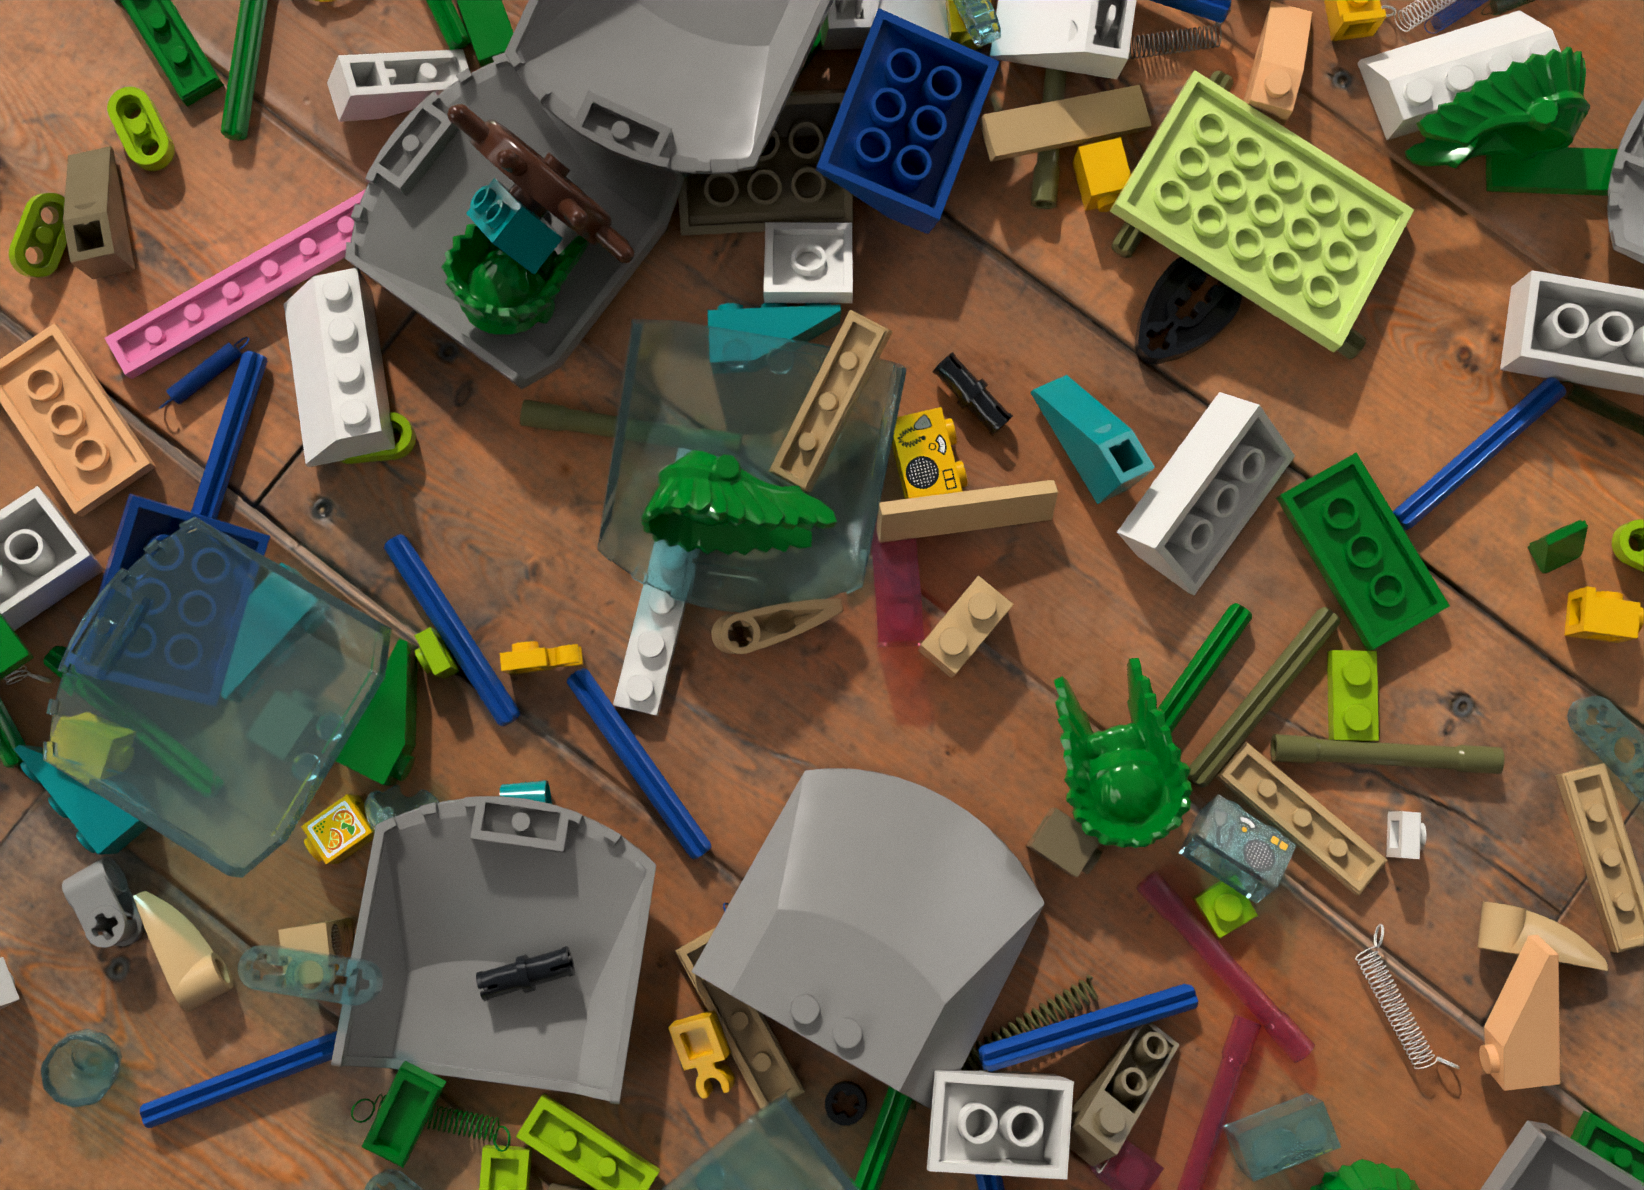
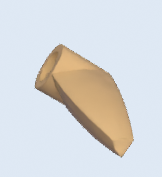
[711,598,844,654]
[133,891,233,1012]
[1477,902,1608,971]

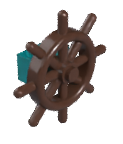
[447,104,634,274]

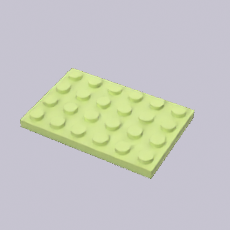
[1110,70,1414,353]

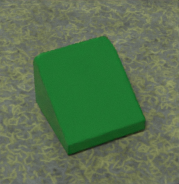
[1528,520,1588,574]

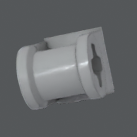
[62,856,145,948]

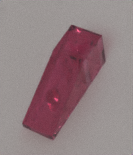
[869,515,924,648]

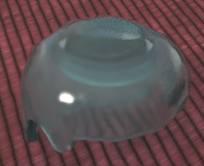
[364,785,439,831]
[40,1028,122,1108]

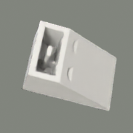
[820,0,949,50]
[990,0,1136,79]

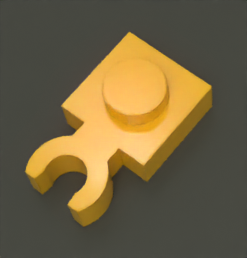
[499,641,584,675]
[668,1010,735,1099]

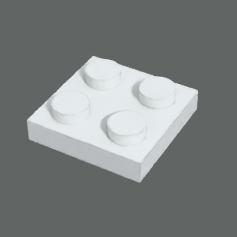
[764,222,853,303]

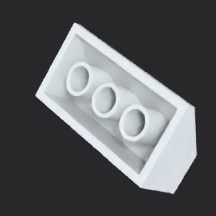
[1357,10,1561,140]
[284,267,395,467]
[1117,392,1295,595]

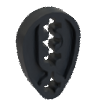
[1134,257,1242,365]

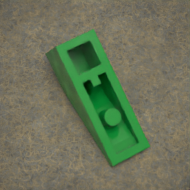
[335,638,418,786]

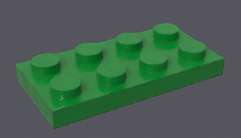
[1276,452,1450,651]

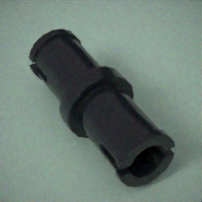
[932,352,1013,436]
[476,946,575,1002]

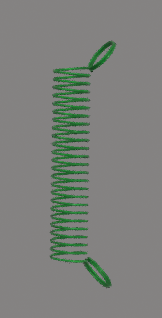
[351,1094,511,1152]

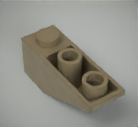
[63,146,135,279]
[1069,1022,1179,1167]

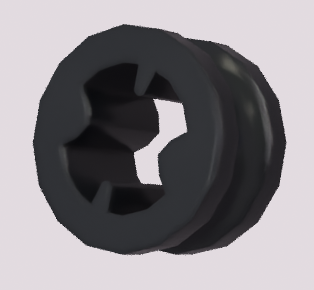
[825,1081,867,1126]

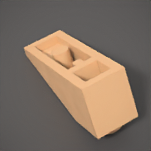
[1243,1,1312,126]
[1479,935,1560,1091]

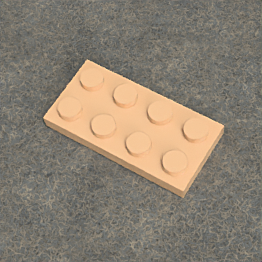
[0,323,156,517]

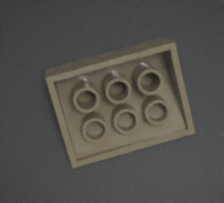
[678,88,853,236]

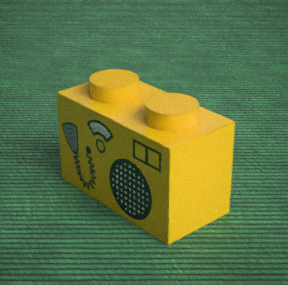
[888,407,968,499]

